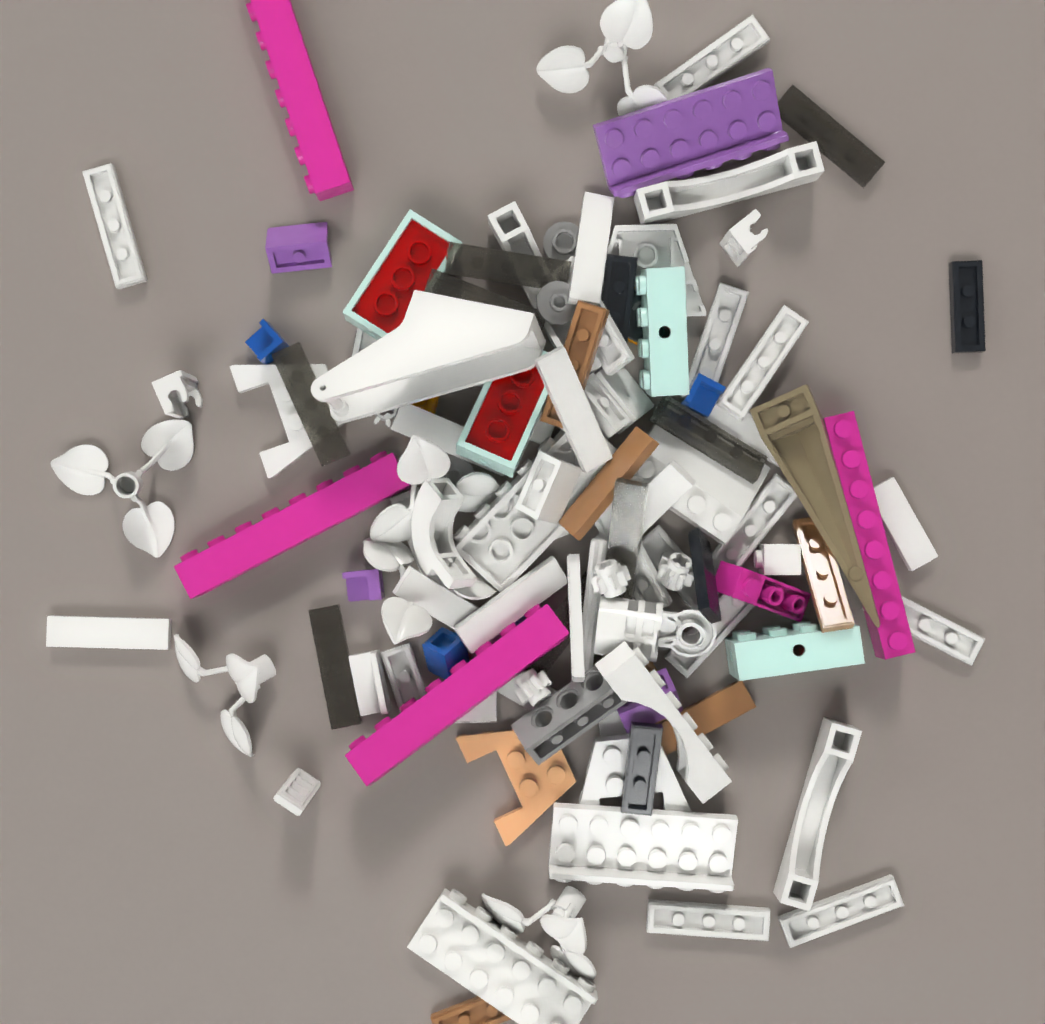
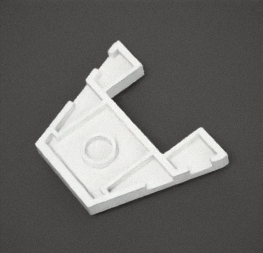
[601,224,706,317]
[229,364,345,479]
[579,734,692,812]

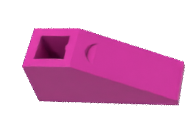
[715,561,811,622]

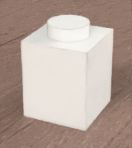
[754,544,801,575]

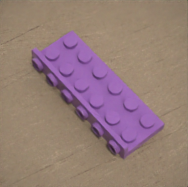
[593,68,789,198]

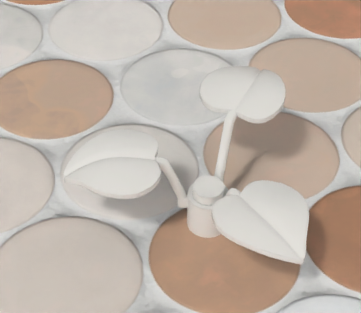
[536,0,668,116]
[50,419,194,558]
[370,435,500,542]
[363,537,498,645]
[173,634,276,757]
[481,886,596,980]

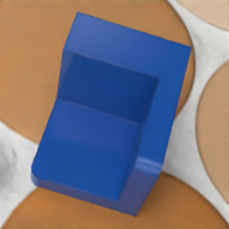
[245,318,290,365]
[680,373,726,418]
[422,627,470,679]

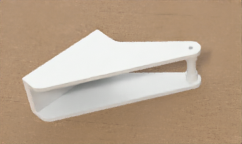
[311,290,546,423]

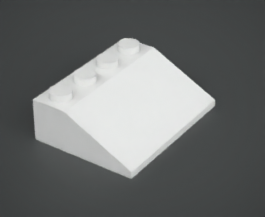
[629,400,771,544]

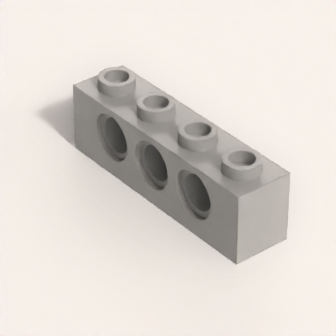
[511,665,628,765]

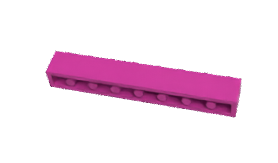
[246,0,354,201]
[823,411,916,660]
[173,451,411,599]
[345,604,570,786]

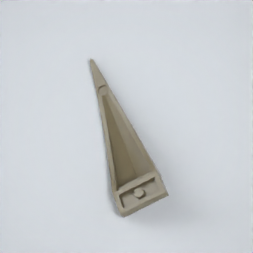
[750,384,881,628]

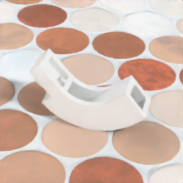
[411,478,477,590]

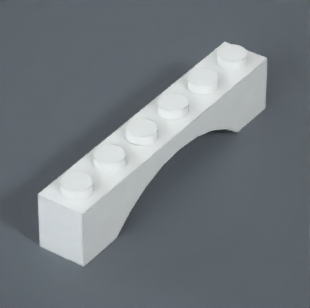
[634,141,825,225]
[487,201,602,375]
[594,641,732,804]
[773,717,862,911]

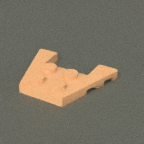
[456,729,576,846]

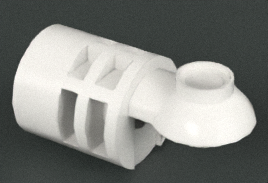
[594,595,717,662]

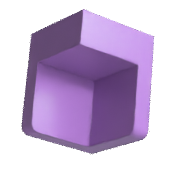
[342,568,385,602]

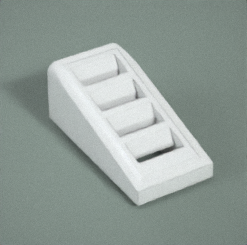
[273,768,321,816]

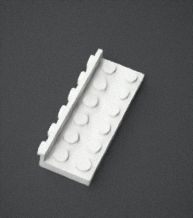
[453,427,617,592]
[548,802,738,893]
[407,888,598,1024]

